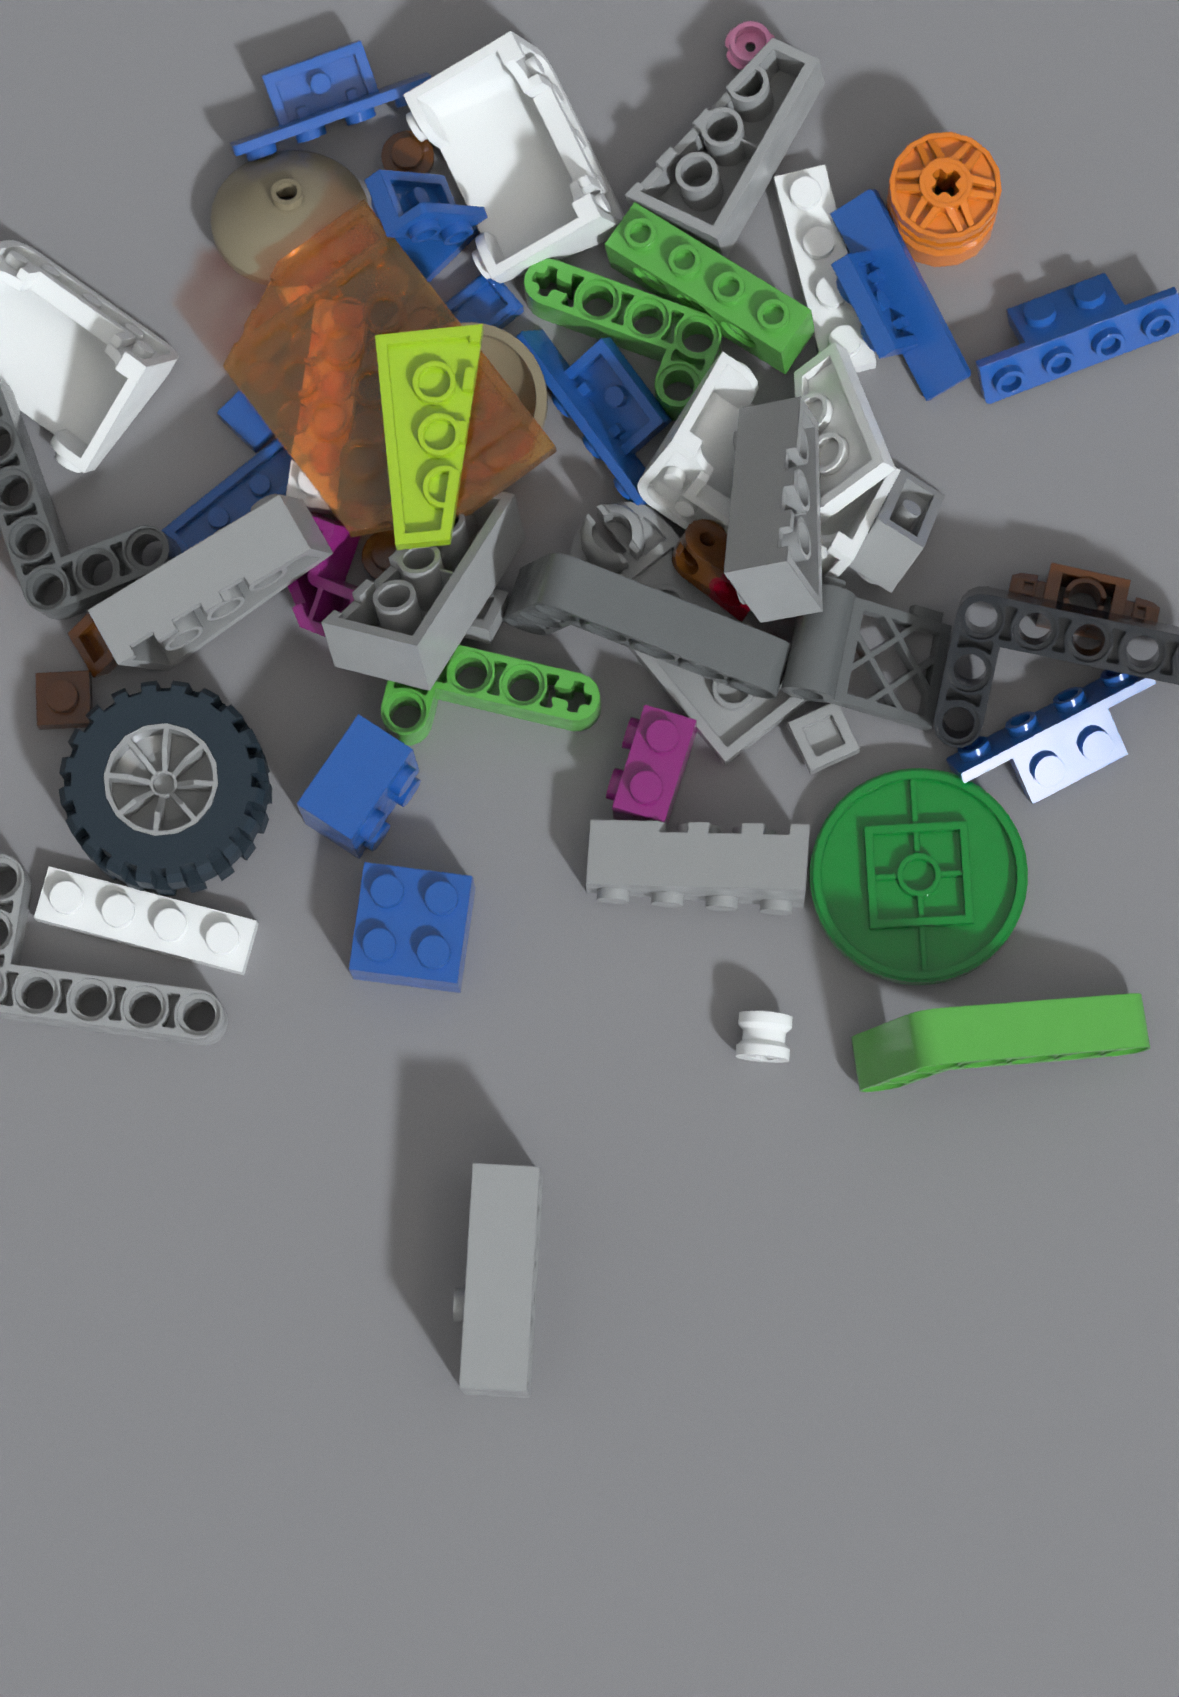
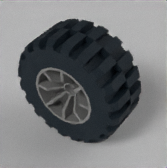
[59,680,272,896]

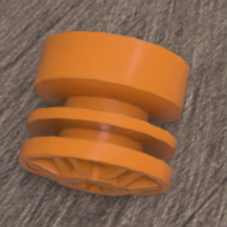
[886,132,1002,267]

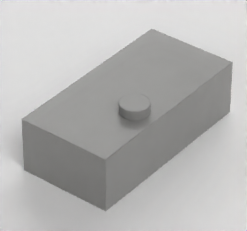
[453,1163,543,1398]

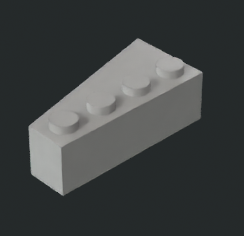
[625,37,825,258]
[724,396,823,623]
[321,483,526,691]
[88,494,333,671]
[586,820,810,915]

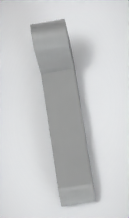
[0,854,228,1046]

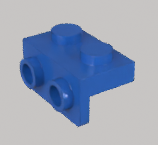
[364,169,488,245]

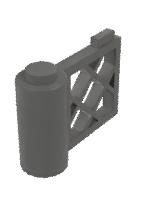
[781,575,952,731]

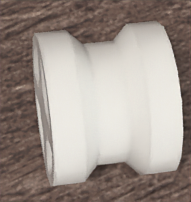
[735,1011,793,1063]

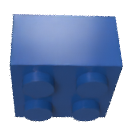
[297,714,421,859]
[349,862,476,993]

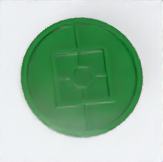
[810,768,1028,985]

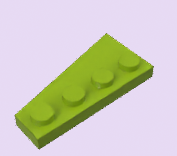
[375,324,484,550]

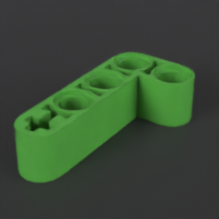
[524,258,722,421]
[381,645,601,746]

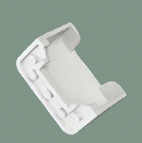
[403,31,624,283]
[0,240,179,473]
[637,351,901,578]

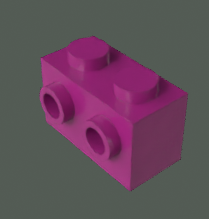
[606,705,697,826]

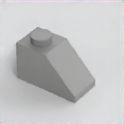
[849,467,945,593]

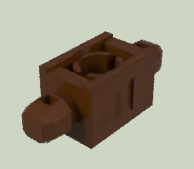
[1008,562,1160,641]

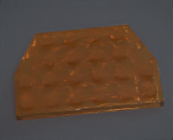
[223,199,557,537]

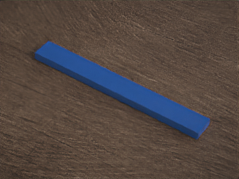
[161,274,524,553]

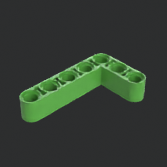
[851,993,1151,1092]

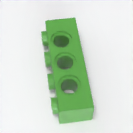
[604,202,815,374]

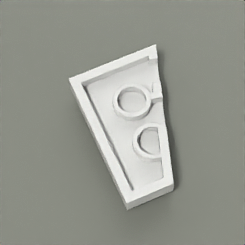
[794,342,896,524]

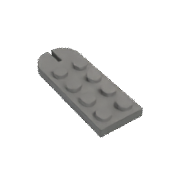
[570,502,808,766]

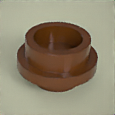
[381,130,434,174]
[362,529,397,580]

